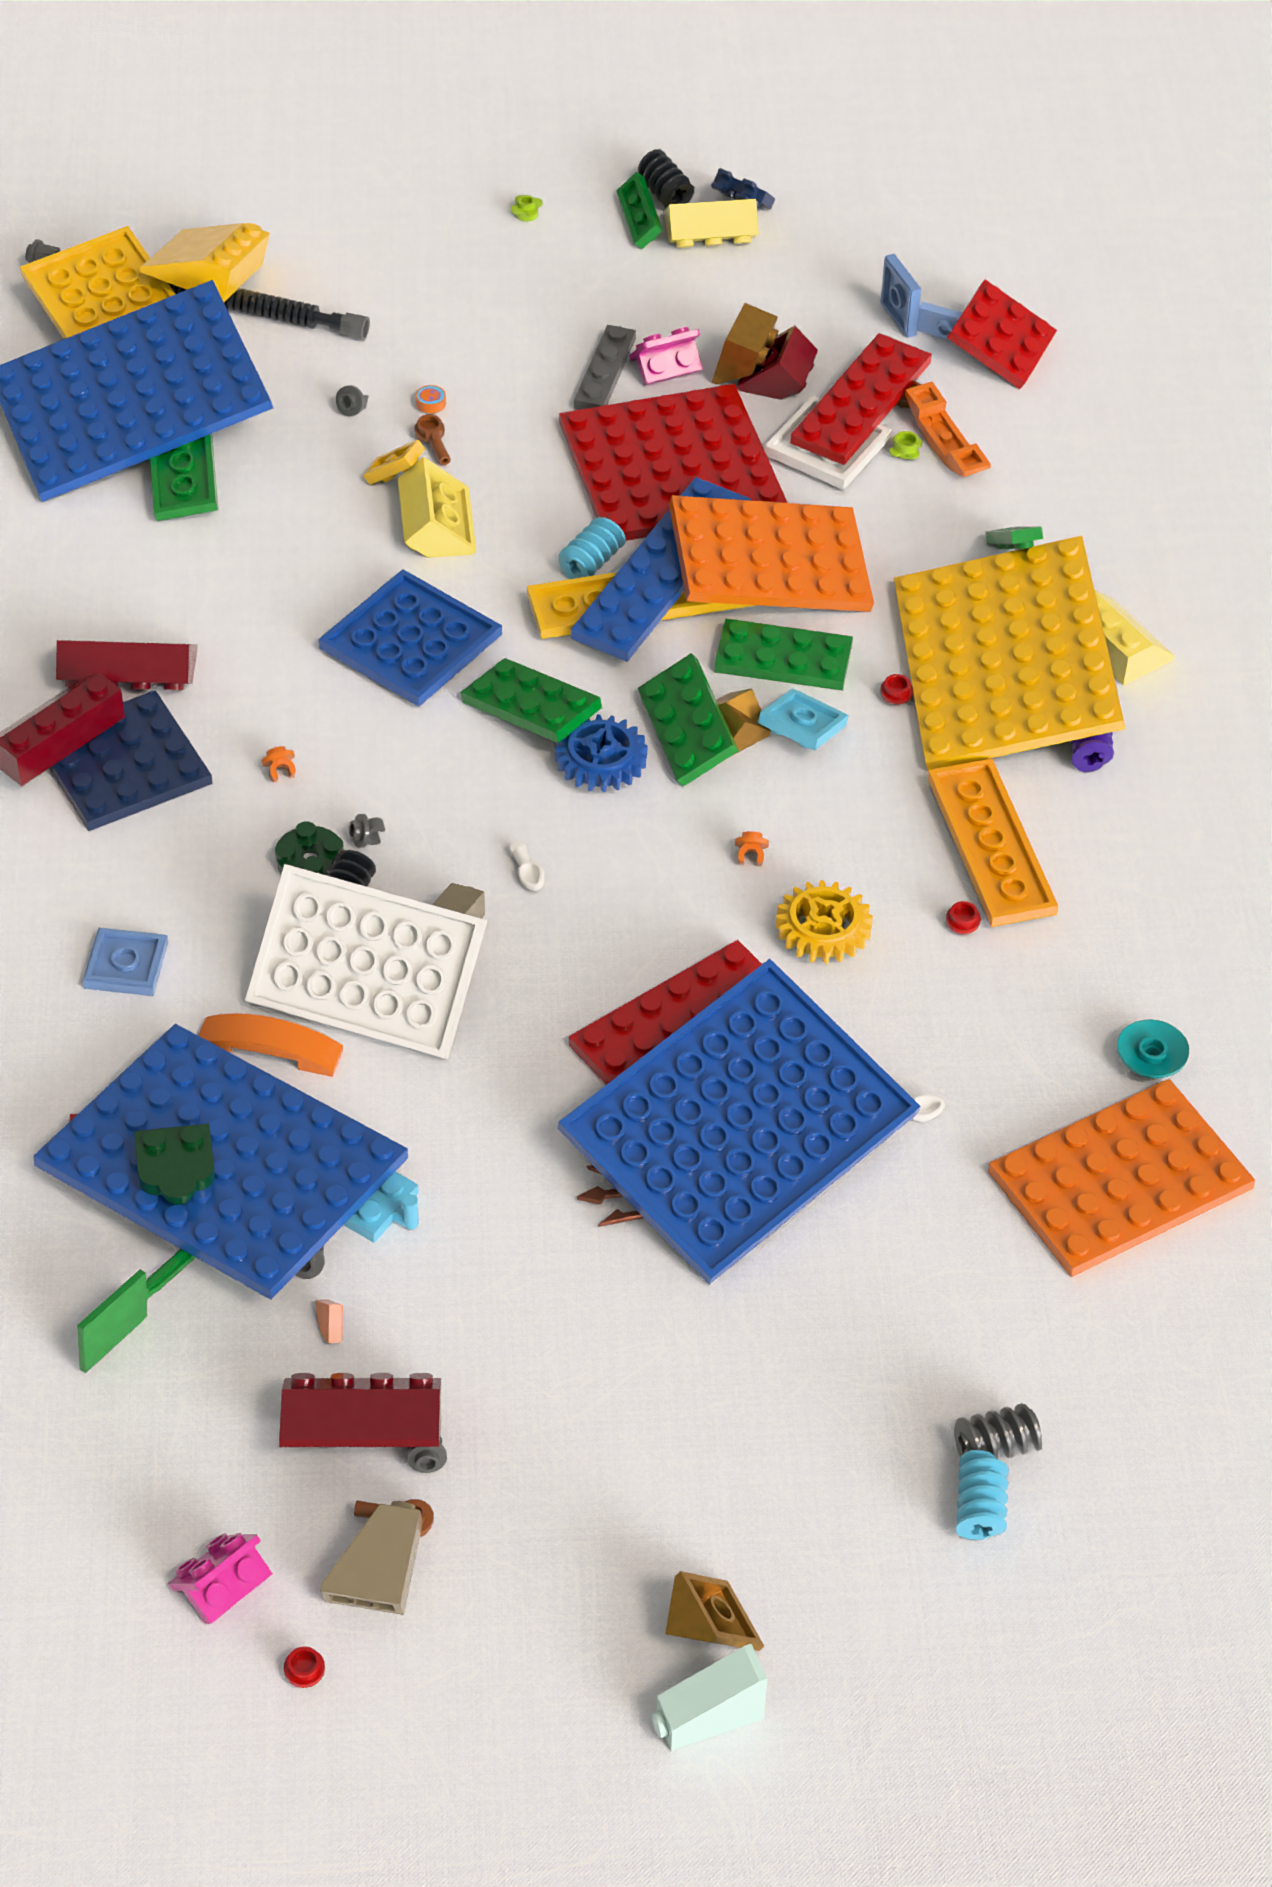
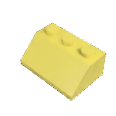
[663,199,758,248]
[398,457,476,558]
[1094,589,1174,685]

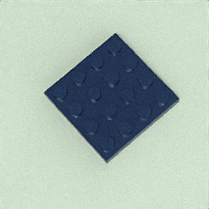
[49,690,213,831]

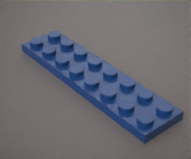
[571,477,751,662]

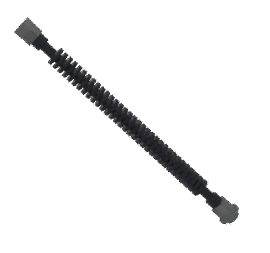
[25,239,370,340]

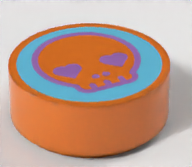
[416,385,446,413]

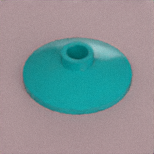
[1117,1019,1189,1078]

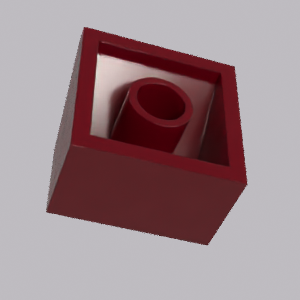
[736,325,818,400]

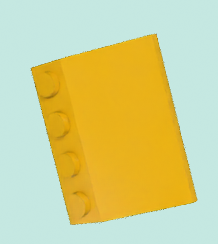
[140,223,270,302]

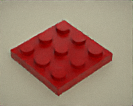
[947,279,1057,389]

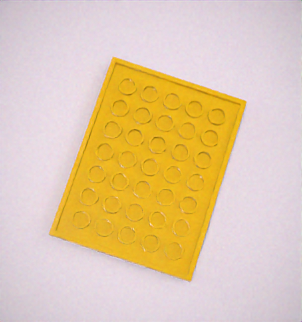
[894,535,1125,770]

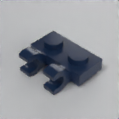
[711,168,775,210]

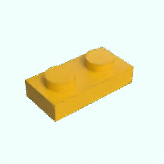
[363,439,425,485]

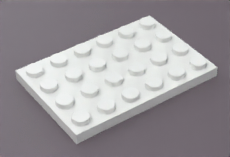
[245,864,487,1059]

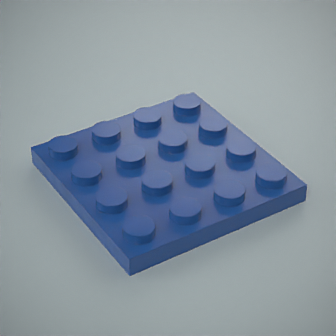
[318,569,502,707]

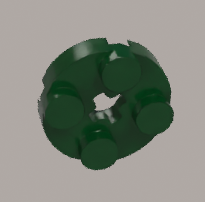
[275,821,344,875]

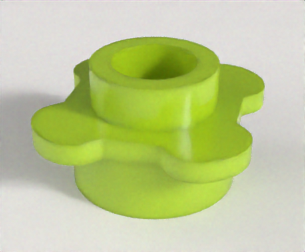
[511,195,543,222]
[889,431,922,460]

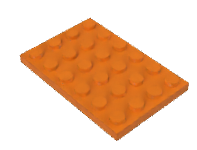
[669,495,874,612]
[988,1078,1255,1277]

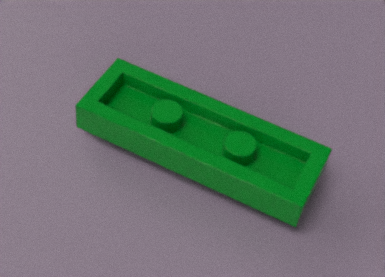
[616,172,663,249]
[985,526,1043,550]

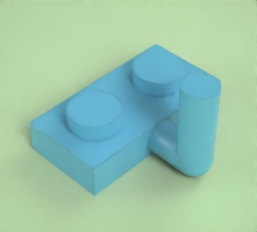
[344,1172,419,1243]

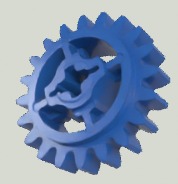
[555,714,648,792]

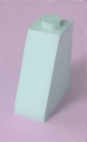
[652,1644,767,1751]

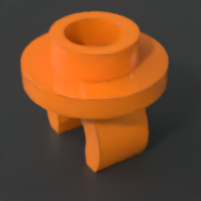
[261,746,296,782]
[735,831,769,866]

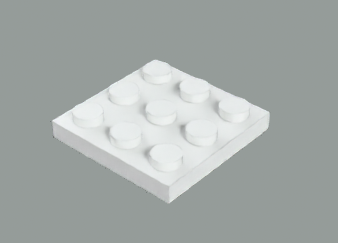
[764,395,891,490]

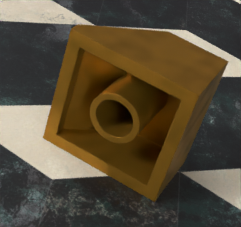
[712,303,779,384]

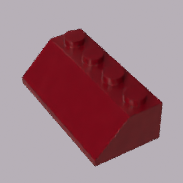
[56,640,198,690]
[0,672,125,787]
[279,1373,442,1447]

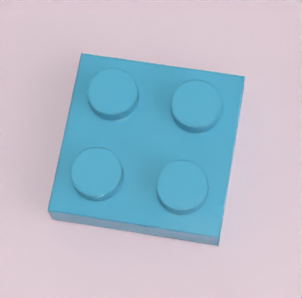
[758,688,849,750]

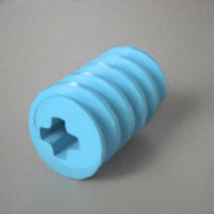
[558,517,626,579]
[956,1450,1009,1540]

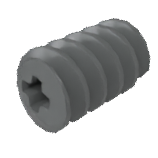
[954,1403,1042,1460]

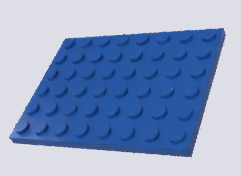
[0,280,274,502]
[557,959,921,1285]
[33,1023,408,1300]

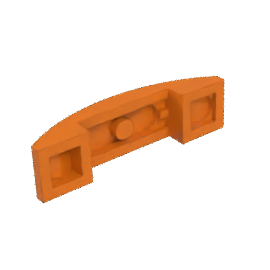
[905,381,991,477]
[198,1013,343,1077]

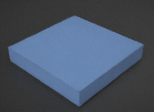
[880,254,921,338]
[83,927,168,996]

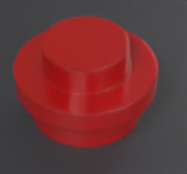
[880,674,913,704]
[946,901,981,934]
[284,1646,325,1688]

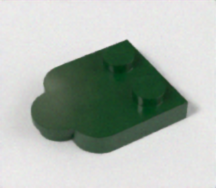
[134,1123,215,1205]

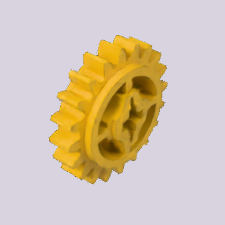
[776,880,873,964]

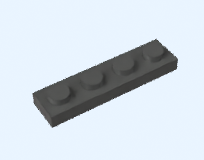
[574,324,636,410]

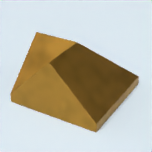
[716,689,771,756]
[665,1571,764,1651]

